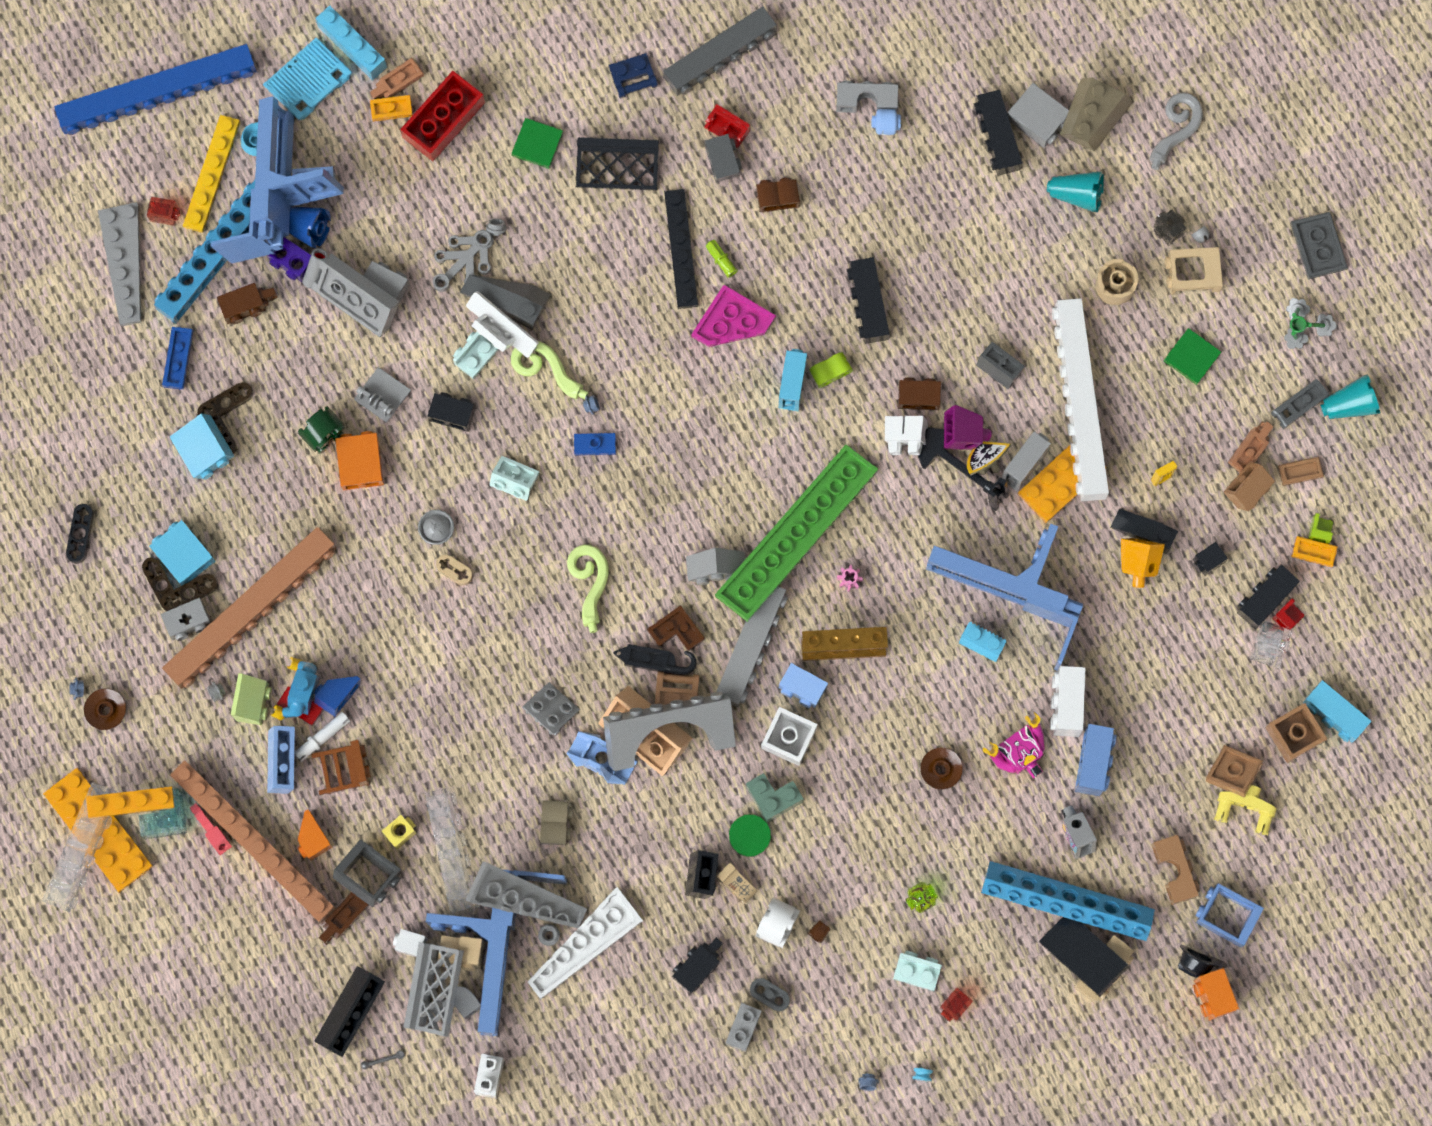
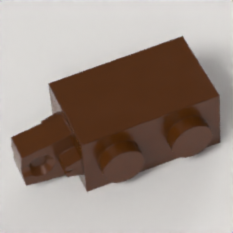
[217,282,278,325]

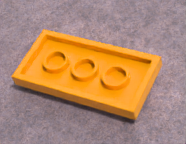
[1018,445,1106,523]

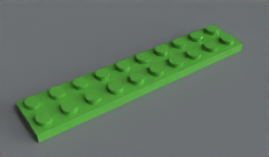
[715,444,878,622]

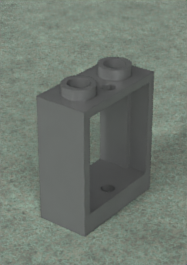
[333,839,401,908]

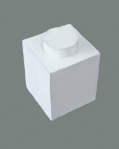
[393,929,427,957]

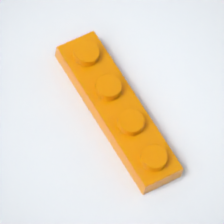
[86,786,175,819]

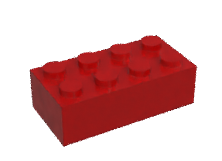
[400,70,485,162]

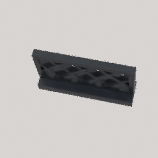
[576,137,659,191]

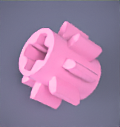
[837,565,863,592]

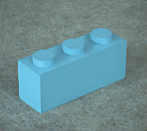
[1303,680,1371,743]

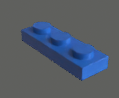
[162,327,193,390]

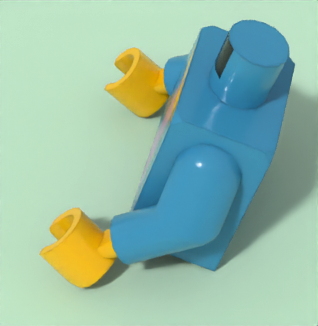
[270,657,320,721]

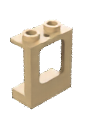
[1165,247,1223,295]

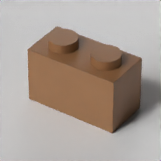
[1224,462,1275,512]

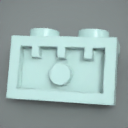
[453,332,499,379]
[490,456,539,501]
[893,951,942,991]

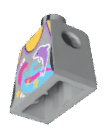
[1061,806,1097,859]

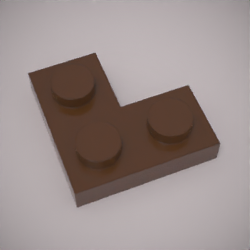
[647,605,705,651]

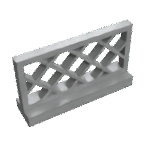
[404,942,464,1037]

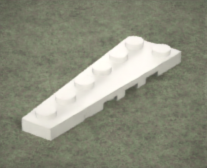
[528,887,643,999]

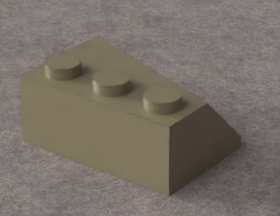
[1060,78,1132,151]

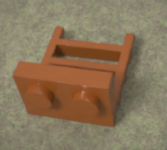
[311,740,371,795]

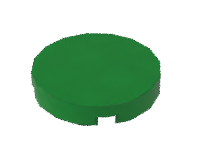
[729,815,771,857]

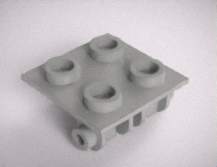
[354,367,411,423]
[522,682,580,736]

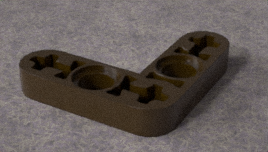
[197,382,253,454]
[142,557,218,612]

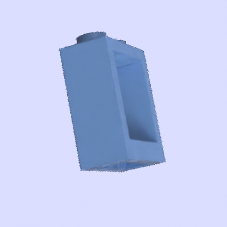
[1195,883,1264,948]

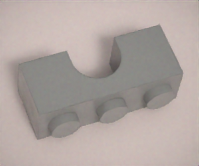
[836,81,898,113]

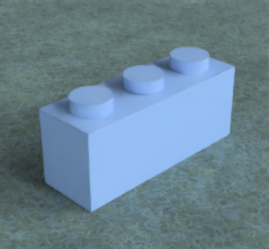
[267,726,295,794]

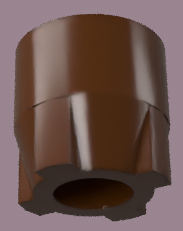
[808,920,831,944]

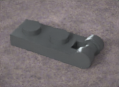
[1271,379,1330,430]

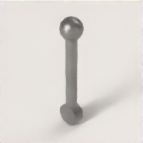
[361,1051,405,1070]

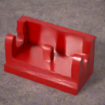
[704,104,750,149]

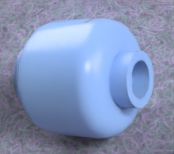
[871,109,901,135]

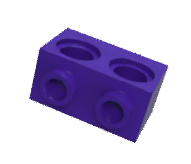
[267,237,311,282]

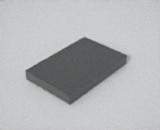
[1290,212,1348,280]

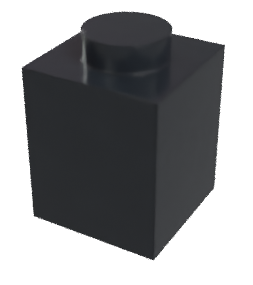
[1193,542,1228,576]

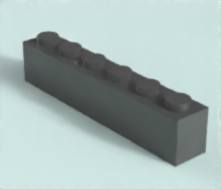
[663,6,777,96]

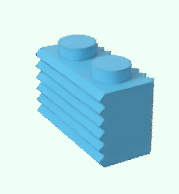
[959,622,1006,662]

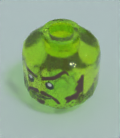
[905,881,938,913]

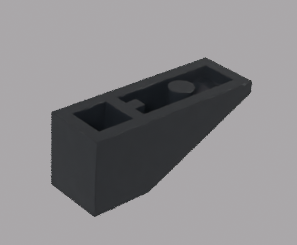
[1110,509,1178,555]

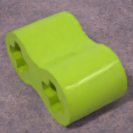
[809,352,853,388]

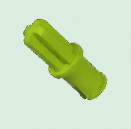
[706,240,738,278]

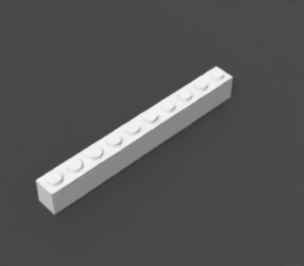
[1052,299,1109,501]

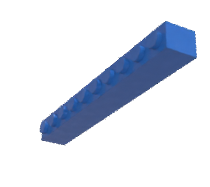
[54,44,257,135]

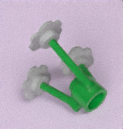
[1284,298,1337,349]

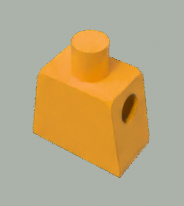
[1121,538,1165,588]

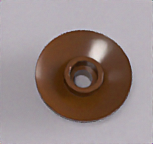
[84,688,126,730]
[920,748,963,790]

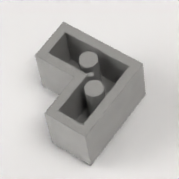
[686,548,745,585]

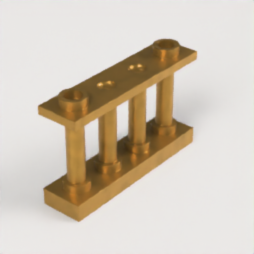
[801,627,888,661]

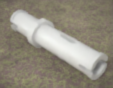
[294,712,350,762]

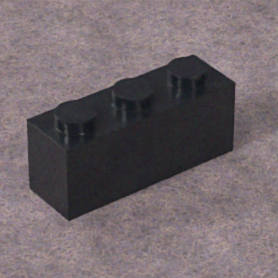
[1237,564,1300,630]

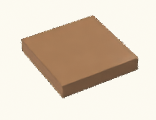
[1206,745,1263,798]

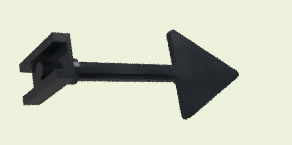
[917,427,1009,511]

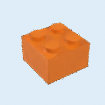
[1192,968,1239,1021]

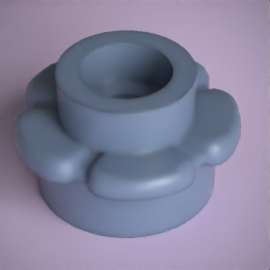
[583,395,600,415]
[858,1074,879,1091]

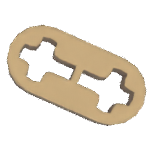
[436,555,472,586]

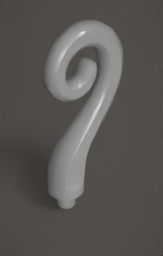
[1150,93,1203,170]

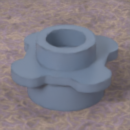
[69,677,84,700]

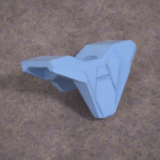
[566,731,637,785]

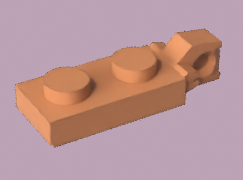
[370,58,424,100]
[1228,421,1273,473]

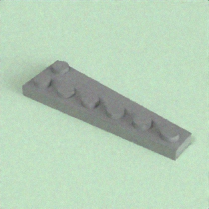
[98,202,141,327]
[466,861,587,928]

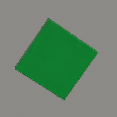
[511,118,563,169]
[1164,328,1221,385]

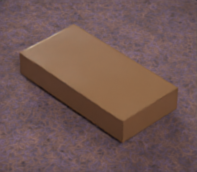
[1278,457,1324,486]

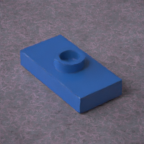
[574,433,616,456]

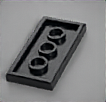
[1038,917,1129,997]

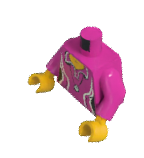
[983,712,1045,779]

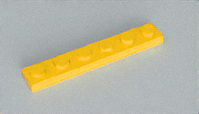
[183,115,240,233]

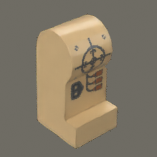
[717,863,757,904]

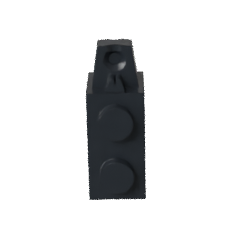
[672,937,723,995]

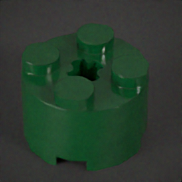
[297,406,345,454]

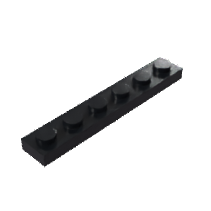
[664,189,698,309]

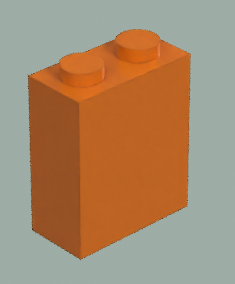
[335,431,384,491]

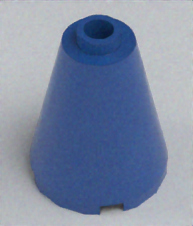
[289,206,331,248]

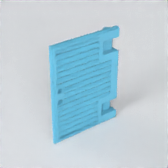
[263,37,352,120]

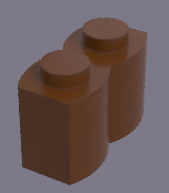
[756,177,800,212]

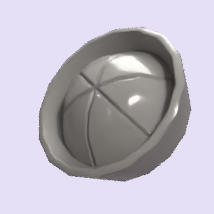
[418,510,454,545]

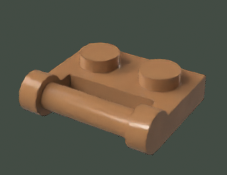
[655,671,700,705]

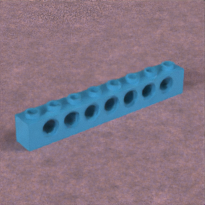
[154,180,255,324]
[981,861,1155,941]

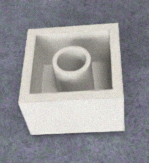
[761,707,818,766]

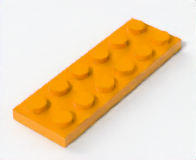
[43,768,154,893]

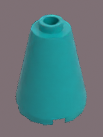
[1047,171,1104,212]
[1320,374,1381,419]

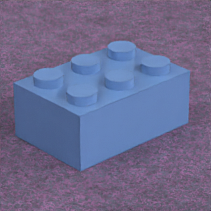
[1075,724,1117,797]

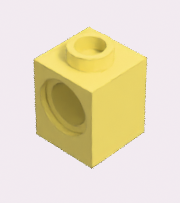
[382,815,416,849]

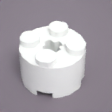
[755,898,800,948]

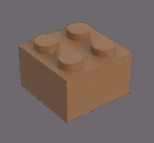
[1265,703,1327,764]

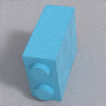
[778,349,807,412]
[170,414,234,480]
[149,520,216,586]

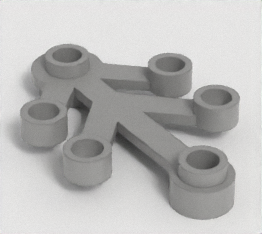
[433,230,493,292]

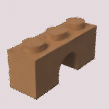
[1151,835,1200,905]

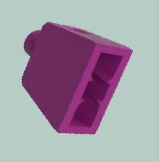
[944,405,992,450]

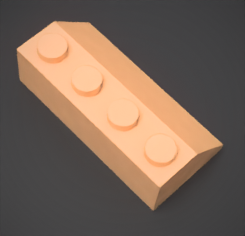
[598,686,693,776]

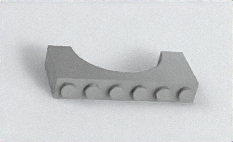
[603,692,736,771]

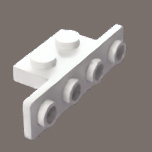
[466,291,539,358]

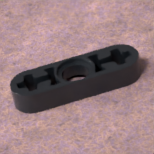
[66,504,94,564]

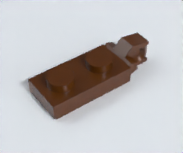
[319,892,369,945]

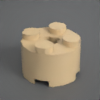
[1095,259,1138,305]

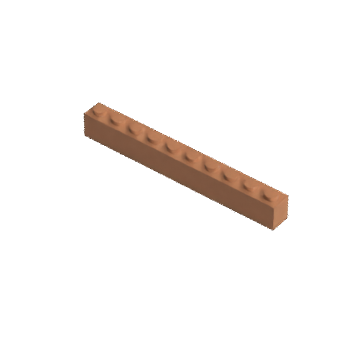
[162,527,337,689]
[170,760,336,924]

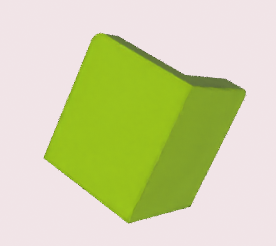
[1308,513,1333,544]

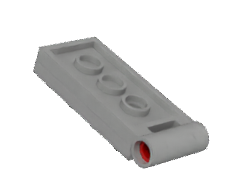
[302,248,399,337]

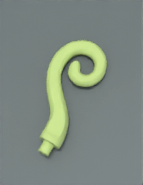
[511,341,589,400]
[567,544,609,633]

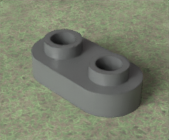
[750,978,790,1012]

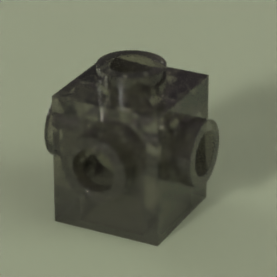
[1153,209,1187,246]

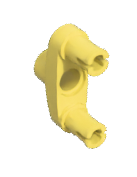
[1214,785,1277,835]

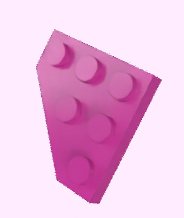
[691,285,776,347]

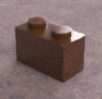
[898,377,941,410]

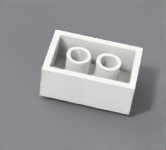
[1050,666,1085,737]

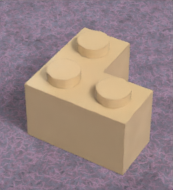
[437,935,485,972]

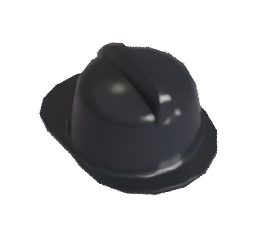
[1178,945,1228,977]

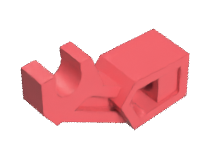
[190,803,232,855]

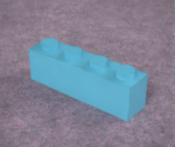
[315,5,387,81]

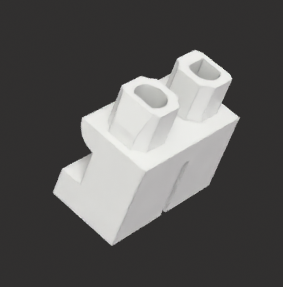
[885,416,928,455]
[474,1054,505,1099]

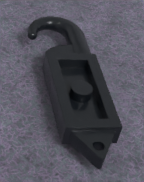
[613,644,697,675]

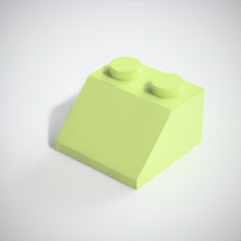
[231,673,272,725]

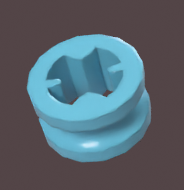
[913,1068,933,1082]

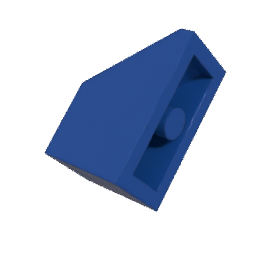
[314,676,361,717]

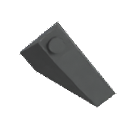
[460,274,551,330]

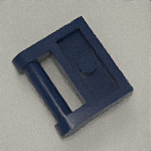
[608,53,658,98]

